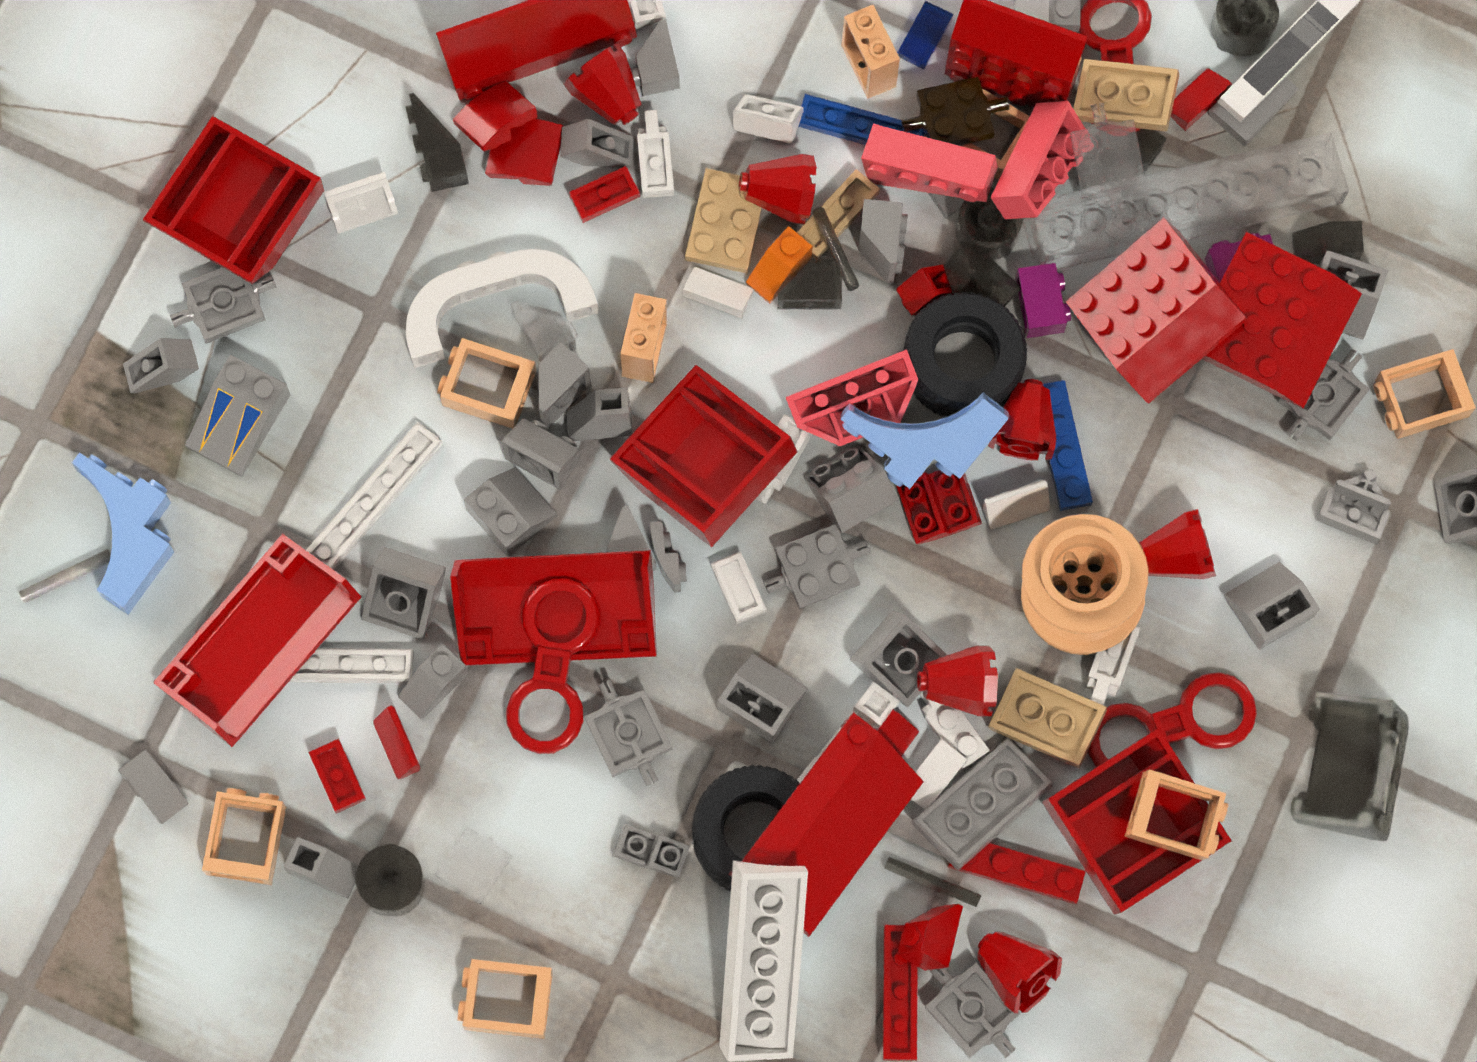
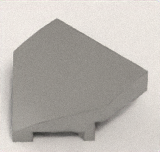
[1317,469,1391,545]

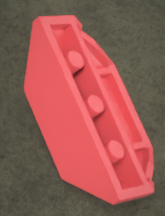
[786,349,918,447]

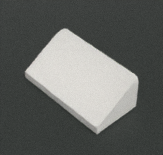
[733,94,803,143]
[683,267,754,318]
[982,480,1050,529]

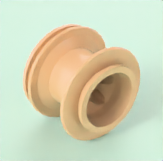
[1021,514,1149,655]

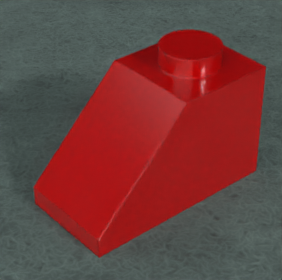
[896,262,973,316]
[897,904,963,971]

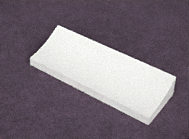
[719,861,808,1062]

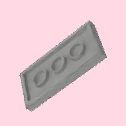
[912,737,1054,871]

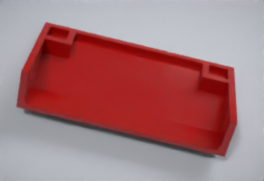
[436,0,637,100]
[153,533,362,747]
[450,550,657,665]
[729,713,924,937]

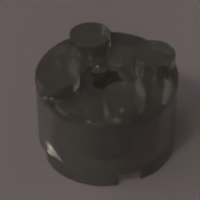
[1211,0,1279,56]
[956,187,1023,261]
[355,844,425,917]

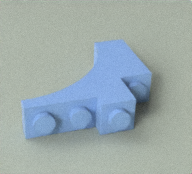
[840,392,1009,489]
[72,452,174,615]

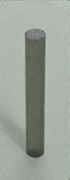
[812,207,859,291]
[19,549,111,603]
[884,857,981,907]

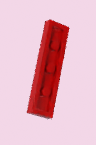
[948,843,1086,905]
[883,925,918,1061]

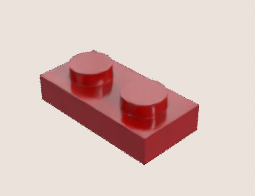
[569,166,640,223]
[308,738,366,814]

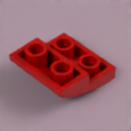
[453,80,538,151]
[485,119,564,186]
[896,470,982,545]

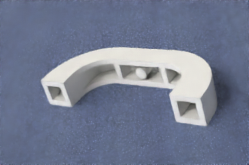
[406,249,598,368]

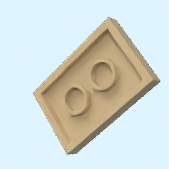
[1073,59,1179,131]
[685,168,762,273]
[989,668,1107,769]

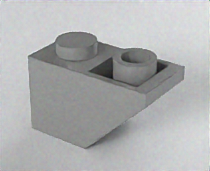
[567,387,633,441]
[283,836,362,899]

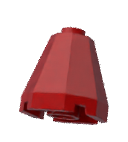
[563,43,642,126]
[738,154,817,224]
[988,379,1057,461]
[1139,509,1216,579]
[917,645,998,716]
[978,931,1062,1013]

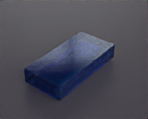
[897,0,953,70]

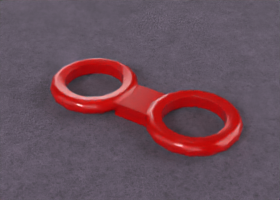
[1079,0,1152,135]
[506,578,600,754]
[1088,672,1257,767]

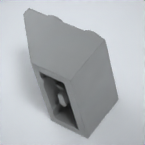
[858,199,908,284]
[1319,250,1388,340]
[804,445,898,533]
[1224,562,1320,650]
[717,654,808,744]

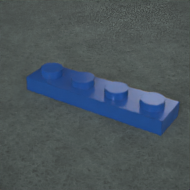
[1043,380,1093,511]

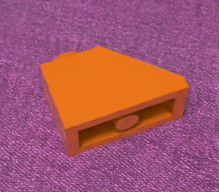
[746,226,813,304]

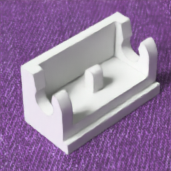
[324,172,398,234]

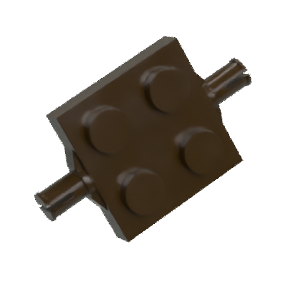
[901,77,1009,146]

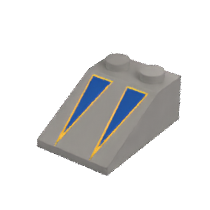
[185,354,290,477]

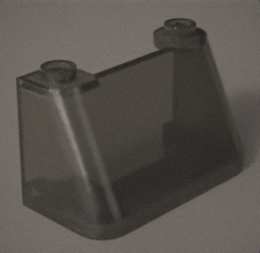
[1291,692,1409,842]

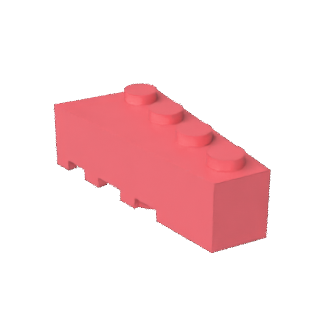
[990,101,1096,219]
[861,124,998,202]

